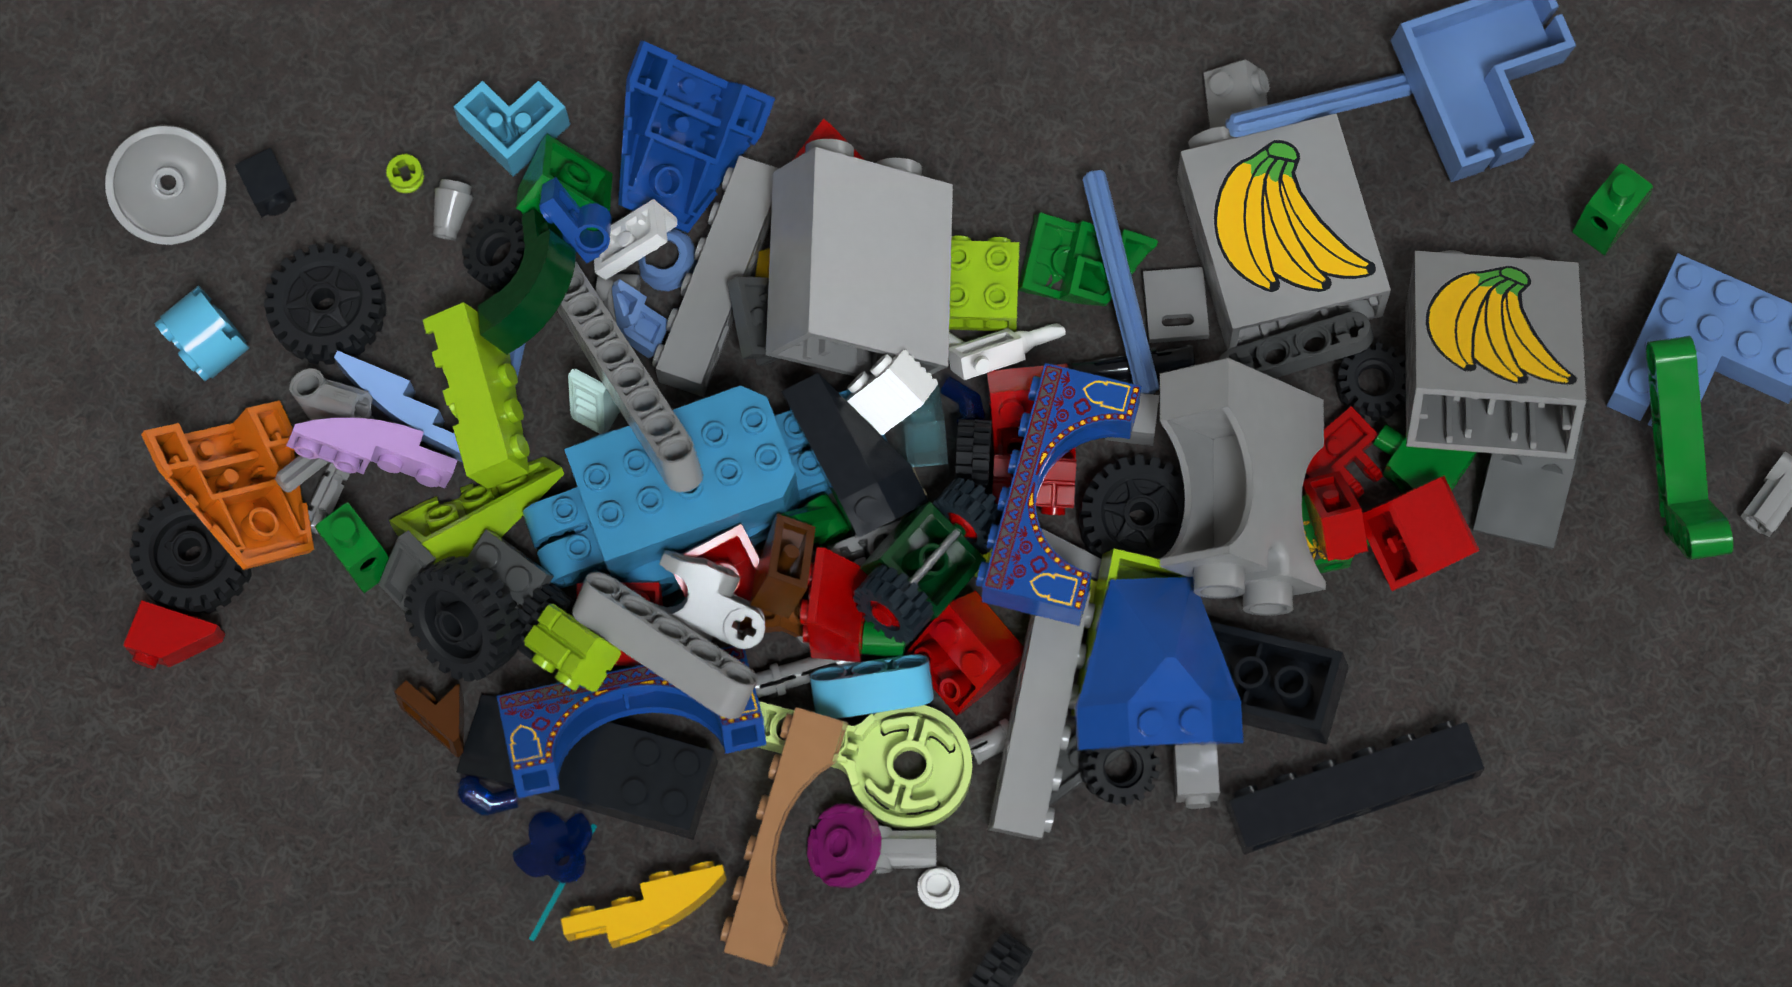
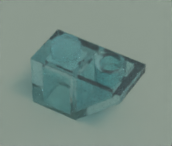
[902,384,948,468]

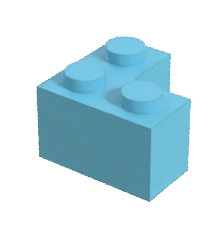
[454,81,571,177]

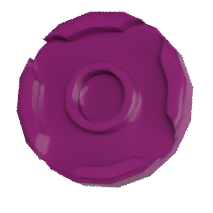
[807,804,882,888]

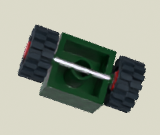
[853,478,1003,644]

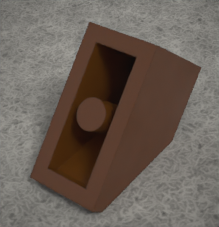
[750,514,816,618]

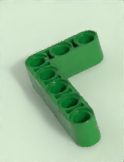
[1646,336,1733,560]

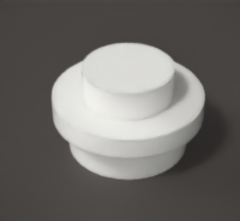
[917,866,959,909]

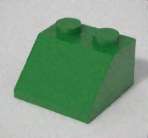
[516,134,613,240]

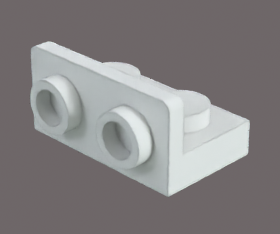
[594,199,678,280]

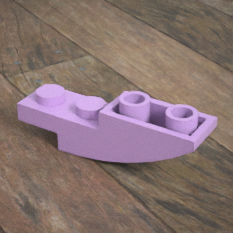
[286,418,457,488]

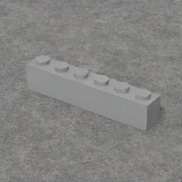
[652,156,779,397]
[988,591,1095,840]

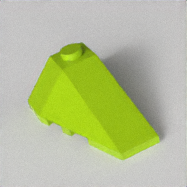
[389,457,564,564]

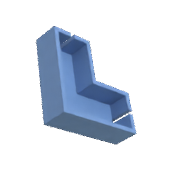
[1390,0,1576,182]
[1607,253,1792,426]

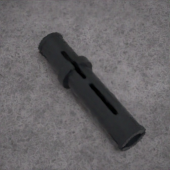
[1071,345,1195,381]

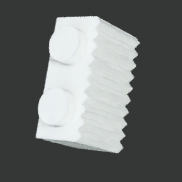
[846,350,938,435]

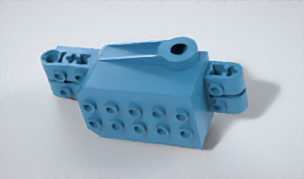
[522,385,888,597]

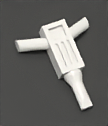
[949,323,1065,380]

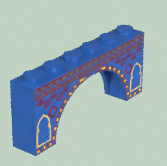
[976,363,1142,626]
[497,646,767,798]

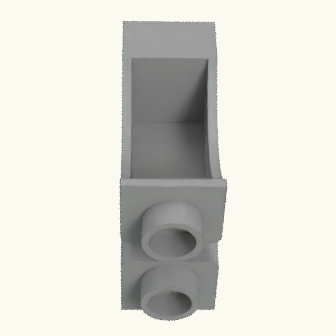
[1160,358,1326,616]

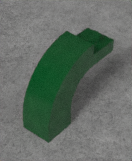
[478,209,576,355]

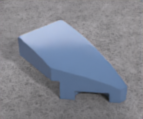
[612,279,668,358]

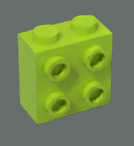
[949,236,1019,332]

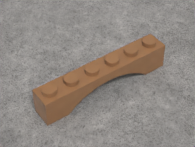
[720,707,848,967]

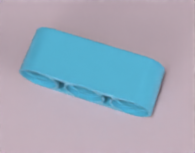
[810,654,934,719]

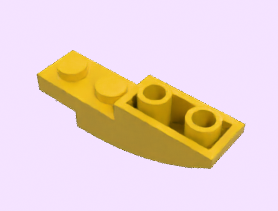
[561,861,727,948]

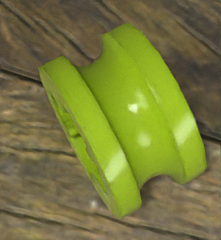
[386,154,424,194]

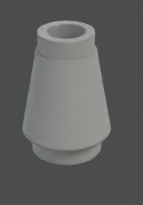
[433,179,474,241]

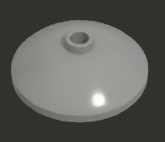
[105,125,227,245]

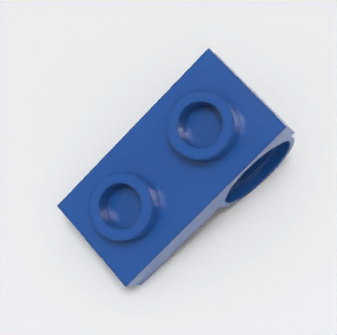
[539,177,612,264]

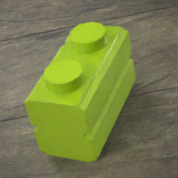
[524,603,621,692]

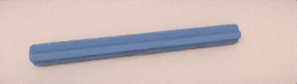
[1225,73,1412,137]
[1083,170,1159,394]

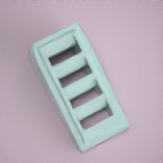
[568,368,620,434]

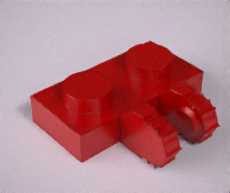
[1305,406,1383,498]

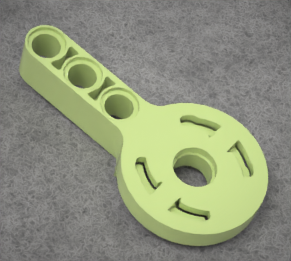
[758,701,972,830]

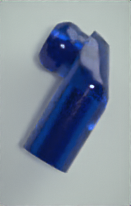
[940,376,985,424]
[458,776,519,816]

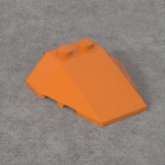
[141,400,314,570]

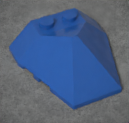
[618,41,775,233]
[1075,577,1244,750]

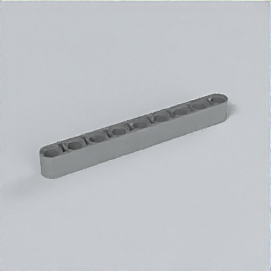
[557,260,703,492]

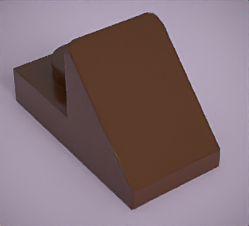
[394,680,464,758]

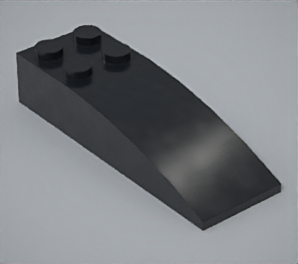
[1210,621,1349,745]
[456,694,718,840]

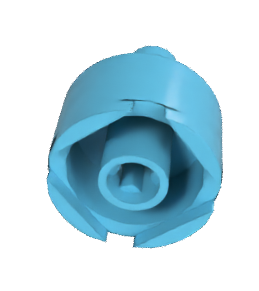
[155,286,250,381]

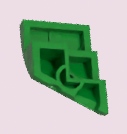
[1018,212,1158,306]

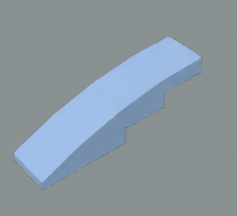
[334,350,463,463]

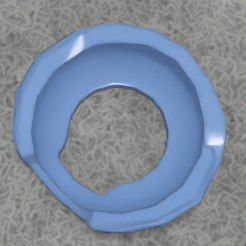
[638,229,698,291]

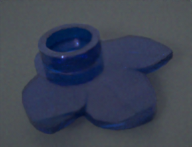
[513,812,592,883]

